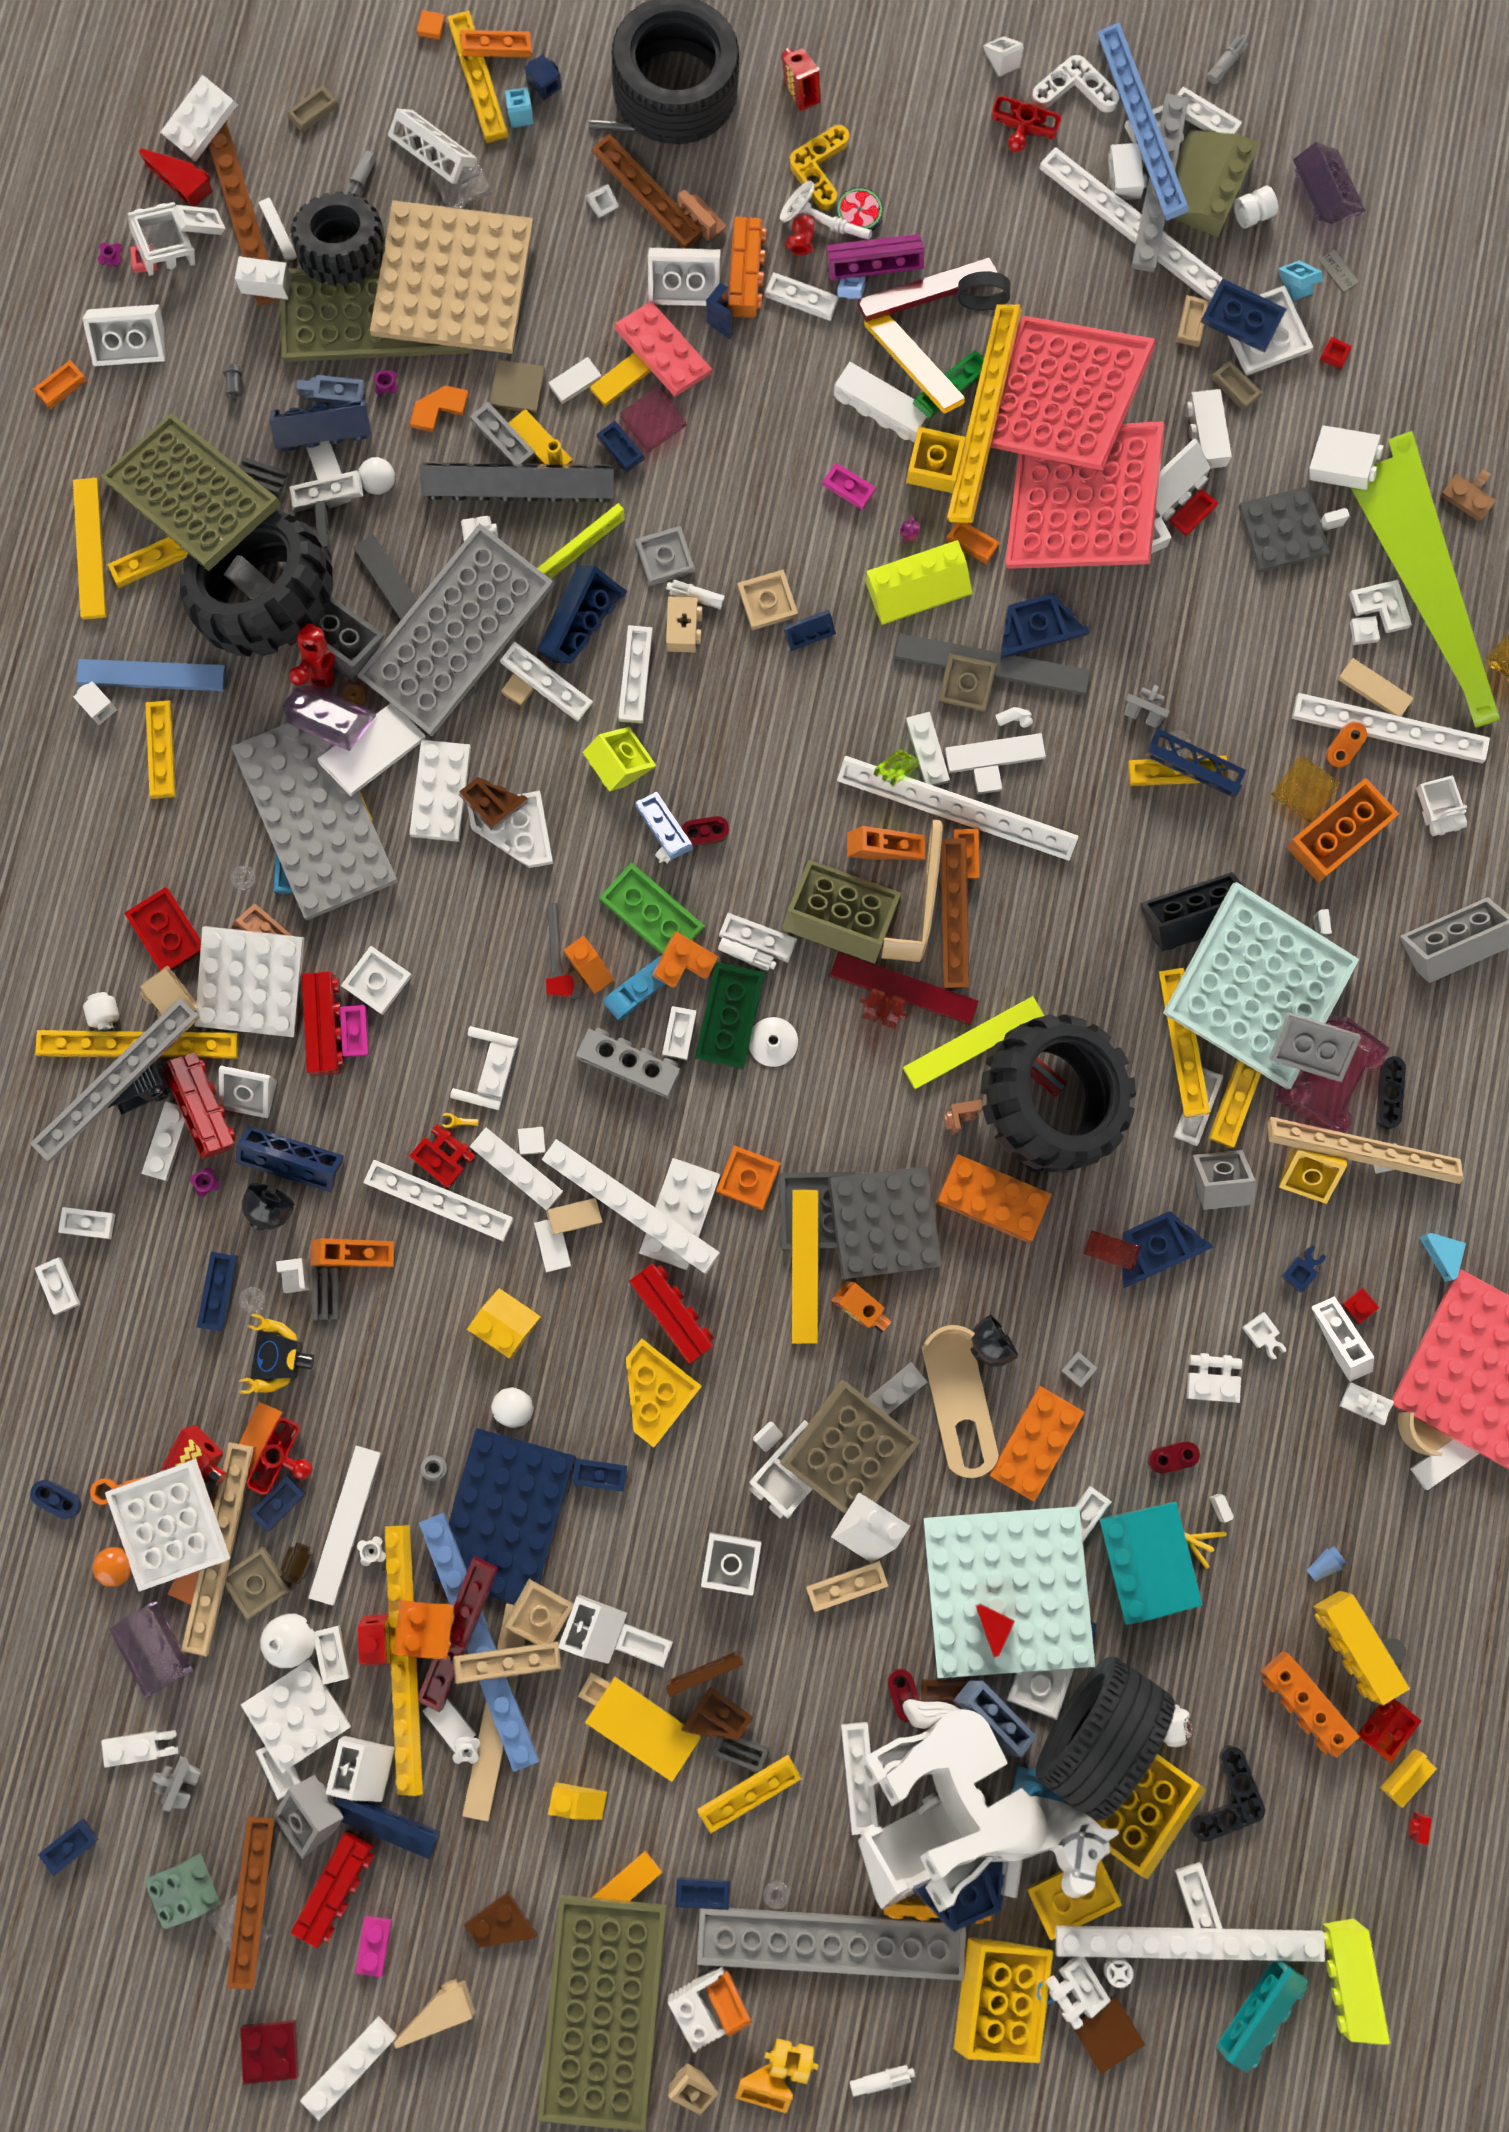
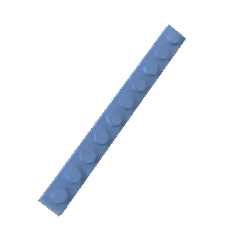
[1097,22,1189,221]
[419,1512,539,1772]

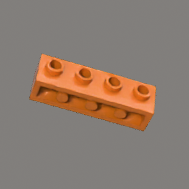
[1260,1651,1360,1758]

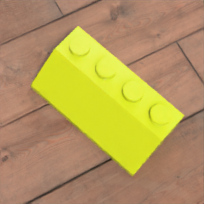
[865,540,972,625]
[1323,1919,1390,2045]

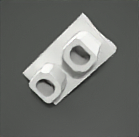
[1340,1382,1394,1425]

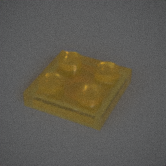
[1271,755,1341,823]

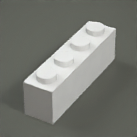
[834,362,930,443]

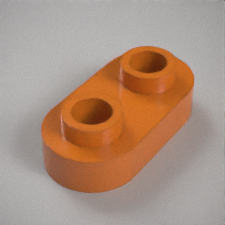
[1326,721,1367,767]

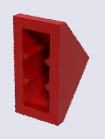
[975,1603,1015,1658]

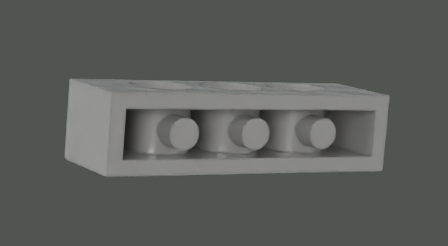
[576,1028,681,1100]

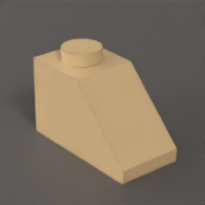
[668,2063,718,2115]

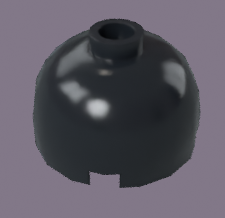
[241,1183,295,1231]
[970,1314,1018,1367]

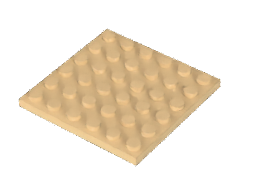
[370,200,534,354]

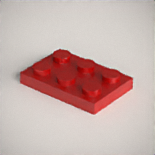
[124,886,201,971]

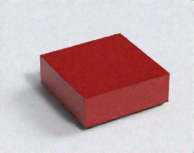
[1319,336,1353,370]

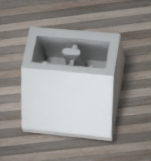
[558,1595,627,1664]
[326,1736,395,1802]

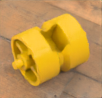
[765,2038,818,2084]

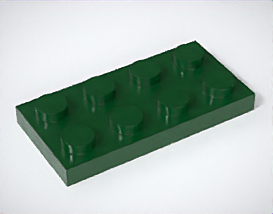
[695,962,765,1070]

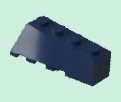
[269,400,371,451]
[537,565,628,664]

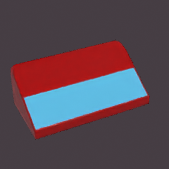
[1030,1057,1067,1097]

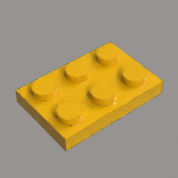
[1026,1860,1122,1940]

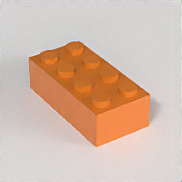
[1286,778,1399,883]
[935,1154,1052,1243]

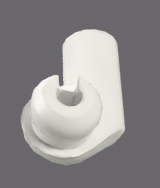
[996,707,1033,728]

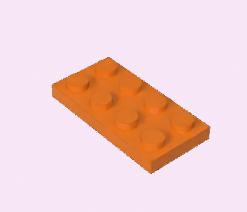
[989,1386,1084,1502]

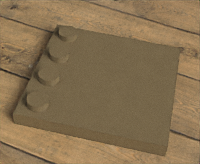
[780,1379,920,1514]

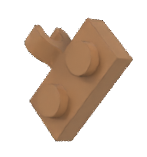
[1440,469,1496,522]

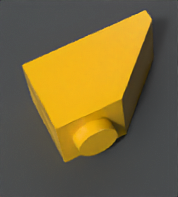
[548,1782,607,1820]

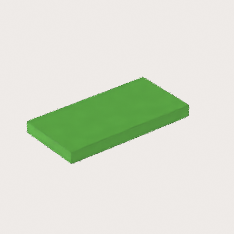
[598,862,705,955]

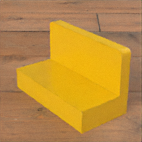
[1380,1749,1437,1808]

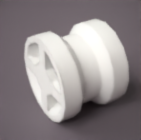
[1103,1957,1133,1988]

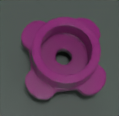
[97,242,123,267]
[373,370,398,395]
[900,516,920,544]
[190,1168,220,1197]

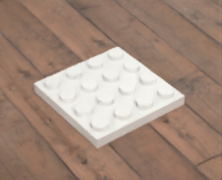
[195,926,304,1037]
[105,1459,230,1591]

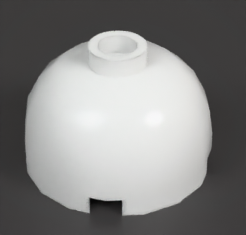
[260,1614,315,1668]

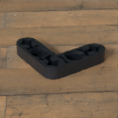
[1190,1745,1265,1842]

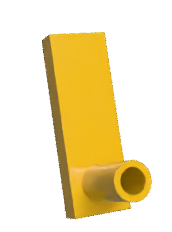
[508,409,573,464]

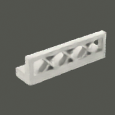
[388,109,477,184]

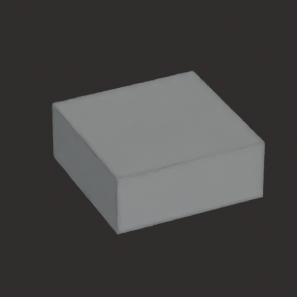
[1060,1351,1097,1388]

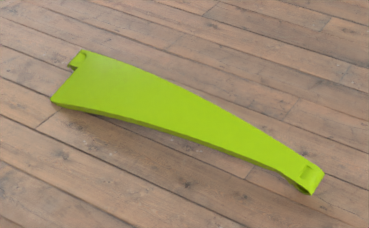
[1350,431,1500,728]

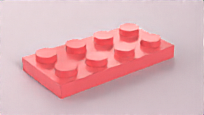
[614,301,712,397]

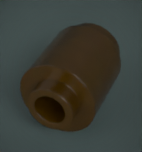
[280,1543,314,1584]

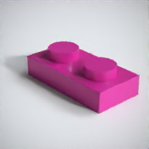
[822,463,876,510]
[340,1005,369,1058]
[355,1916,392,1977]

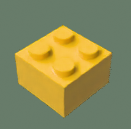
[906,427,966,493]

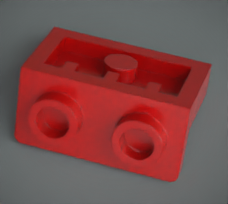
[1358,1699,1422,1763]

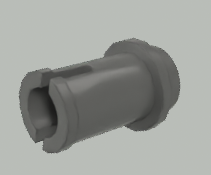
[223,364,242,398]

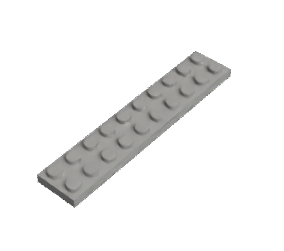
[697,1908,966,1980]

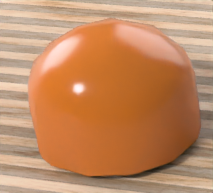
[92,1547,132,1587]

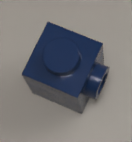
[525,54,562,100]

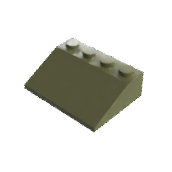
[1172,130,1259,237]
[782,860,901,964]

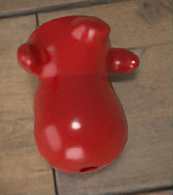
[784,214,815,256]

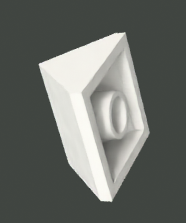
[219,1066,277,1118]

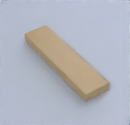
[453,1642,561,1684]

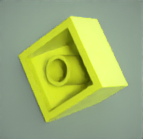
[583,727,656,792]

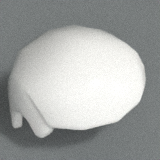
[359,457,395,495]
[491,1387,534,1428]

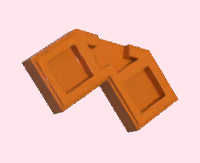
[410,386,469,433]

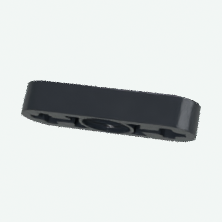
[1376,1056,1406,1129]

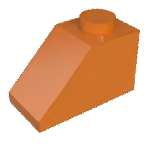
[564,936,615,995]

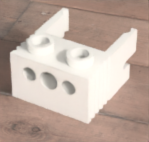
[668,1967,726,2052]

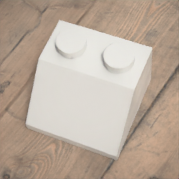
[831,1493,910,1563]

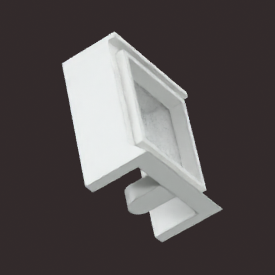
[128,202,195,276]

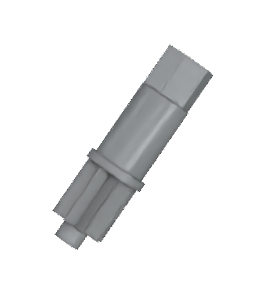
[1207,35,1248,85]
[344,150,377,198]

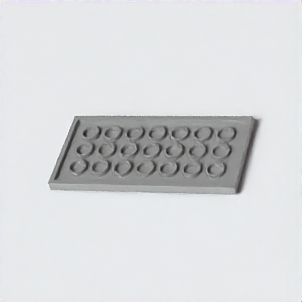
[357,523,555,736]
[231,709,398,921]

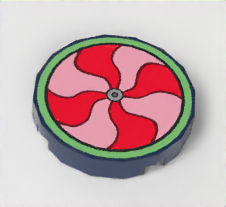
[836,187,883,231]

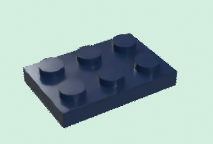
[1200,278,1287,353]

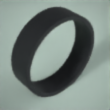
[958,271,1010,311]

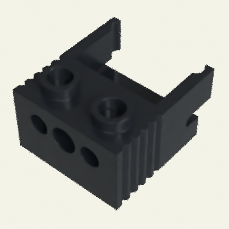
[108,1060,173,1115]

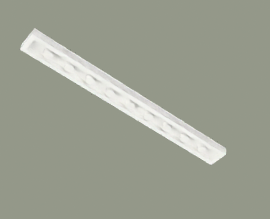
[1039,147,1222,301]
[837,756,1078,861]
[1055,1926,1325,1962]

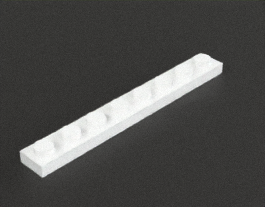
[1291,693,1490,763]
[542,1139,721,1274]

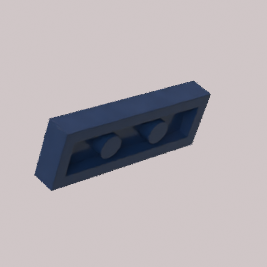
[196,1252,238,1332]

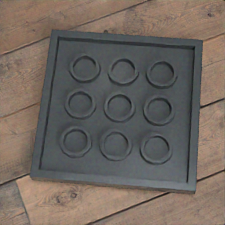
[828,1166,942,1280]

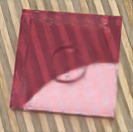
[620,387,687,452]

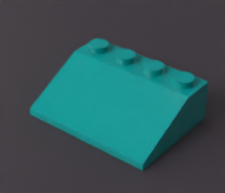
[1100,1501,1203,1625]

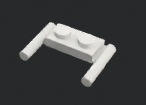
[450,1026,519,1110]

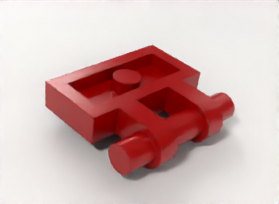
[409,1124,476,1189]

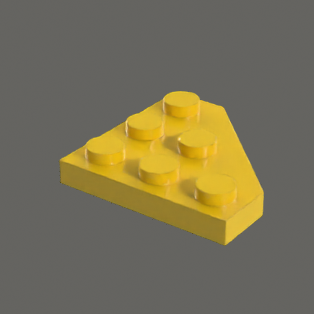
[626,1338,702,1447]

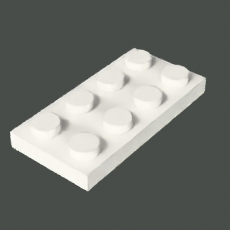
[409,740,471,842]
[639,1158,720,1270]

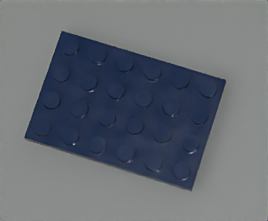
[432,1428,576,1604]

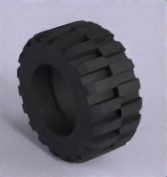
[291,191,385,286]

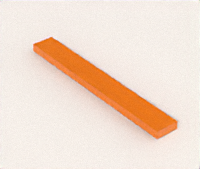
[168,1402,284,1605]

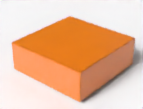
[417,10,446,40]

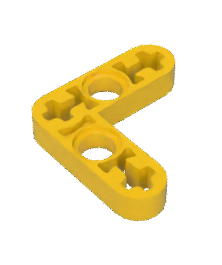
[790,125,849,210]

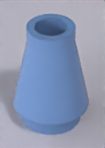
[1306,1546,1347,1582]

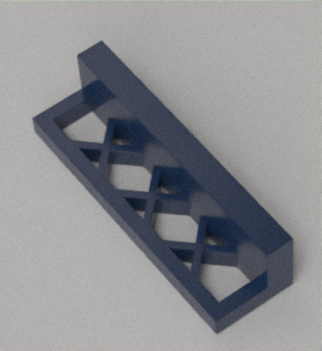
[1144,728,1246,798]
[235,1126,344,1193]
[335,1797,440,1859]

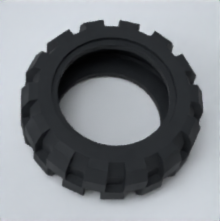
[180,509,333,657]
[980,1014,1136,1173]

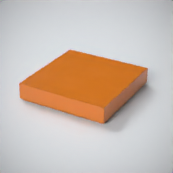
[716,1145,781,1211]

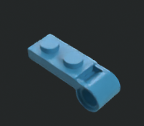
[603,956,666,1021]

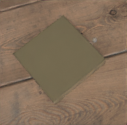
[490,360,545,414]
[938,653,997,712]
[225,1547,292,1621]

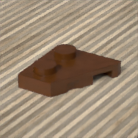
[459,777,528,831]
[681,1686,754,1741]
[464,1891,538,1948]

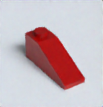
[138,148,213,207]

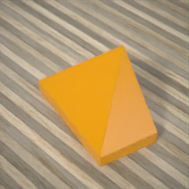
[735,2063,793,2113]

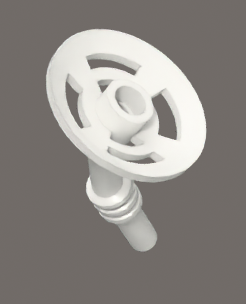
[780,181,872,240]

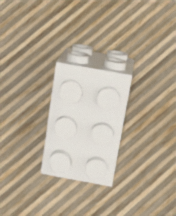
[749,1420,812,1519]

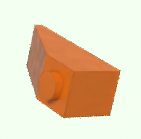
[847,826,925,860]
[310,1238,394,1267]

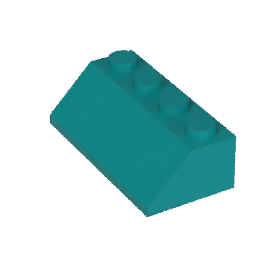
[1216,1961,1308,2073]

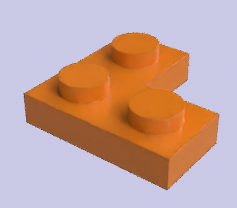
[652,931,718,988]

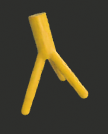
[1184,1531,1227,1569]

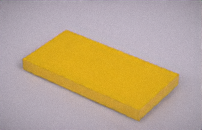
[585,1676,702,1782]

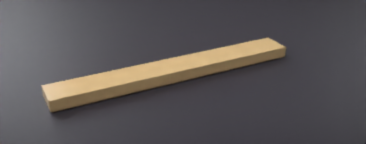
[1267,1117,1464,1184]
[181,1442,256,1657]
[462,1603,526,1821]

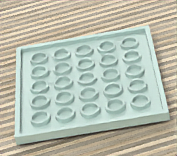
[1163,882,1359,1089]
[924,1506,1095,1678]

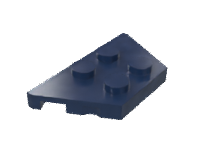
[1000,593,1090,659]
[1122,1211,1213,1288]
[912,1862,1005,1932]

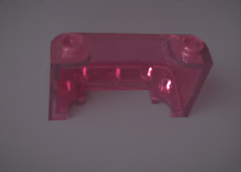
[1276,1016,1389,1133]

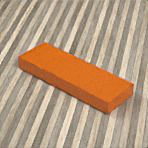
[460,30,532,58]

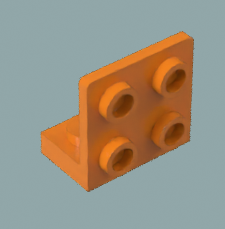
[393,1600,454,1659]

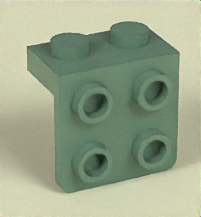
[145,1853,221,1929]

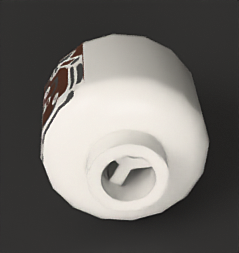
[1164,1704,1193,1747]

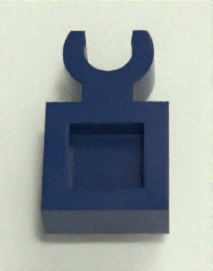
[1281,1246,1326,1293]

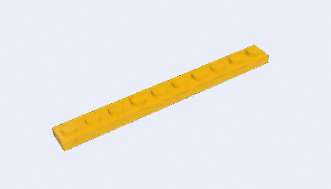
[947,305,1022,523]
[385,1525,423,1796]

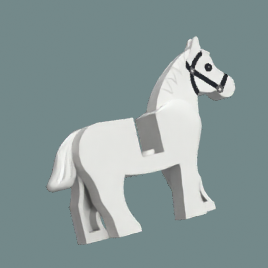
[858,1699,1119,1912]

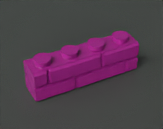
[826,234,924,280]

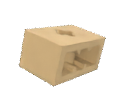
[666,597,702,653]

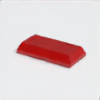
[1169,488,1219,537]

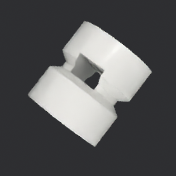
[1234,186,1278,229]

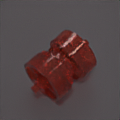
[860,987,908,1029]

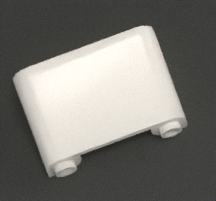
[858,1793,963,1910]

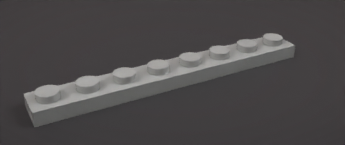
[1131,93,1189,273]
[30,998,200,1163]

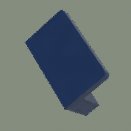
[706,282,732,339]

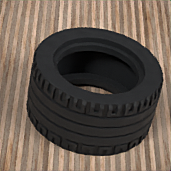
[611,0,740,144]
[1035,1657,1175,1820]

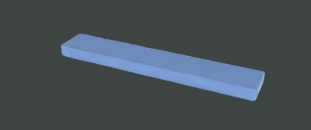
[76,659,226,691]

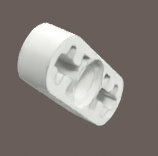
[259,198,297,263]

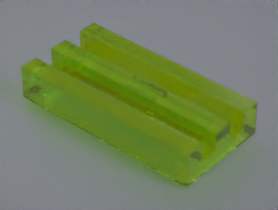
[873,749,919,786]

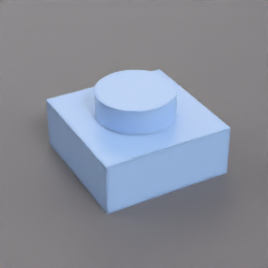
[837,276,866,299]

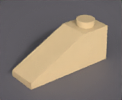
[394,1979,475,2048]

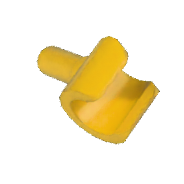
[442,1113,478,1129]

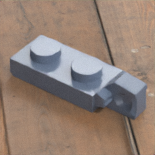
[296,375,365,404]

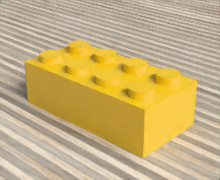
[1313,1591,1410,1705]

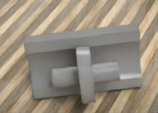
[1124,684,1170,728]
[152,1756,201,1812]

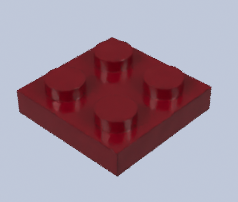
[240,2020,299,2084]

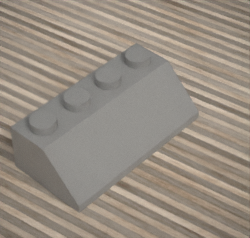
[1400,897,1509,983]

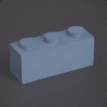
[954,1681,1037,1757]

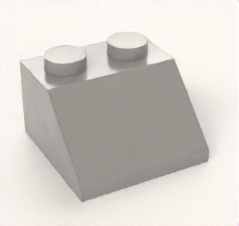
[1193,1150,1256,1210]
[273,1775,344,1859]

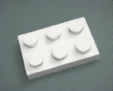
[161,75,238,162]

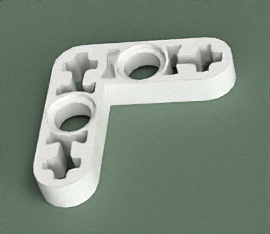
[1031,55,1119,112]

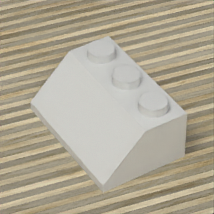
[648,248,720,306]
[82,305,165,366]
[1155,438,1210,522]

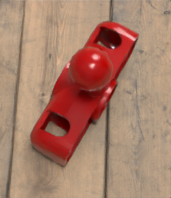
[991,95,1062,153]
[289,623,335,689]
[247,1418,313,1495]

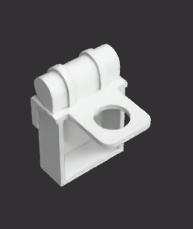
[1416,775,1467,836]

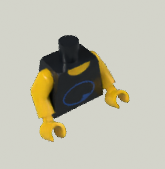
[238,1314,314,1394]

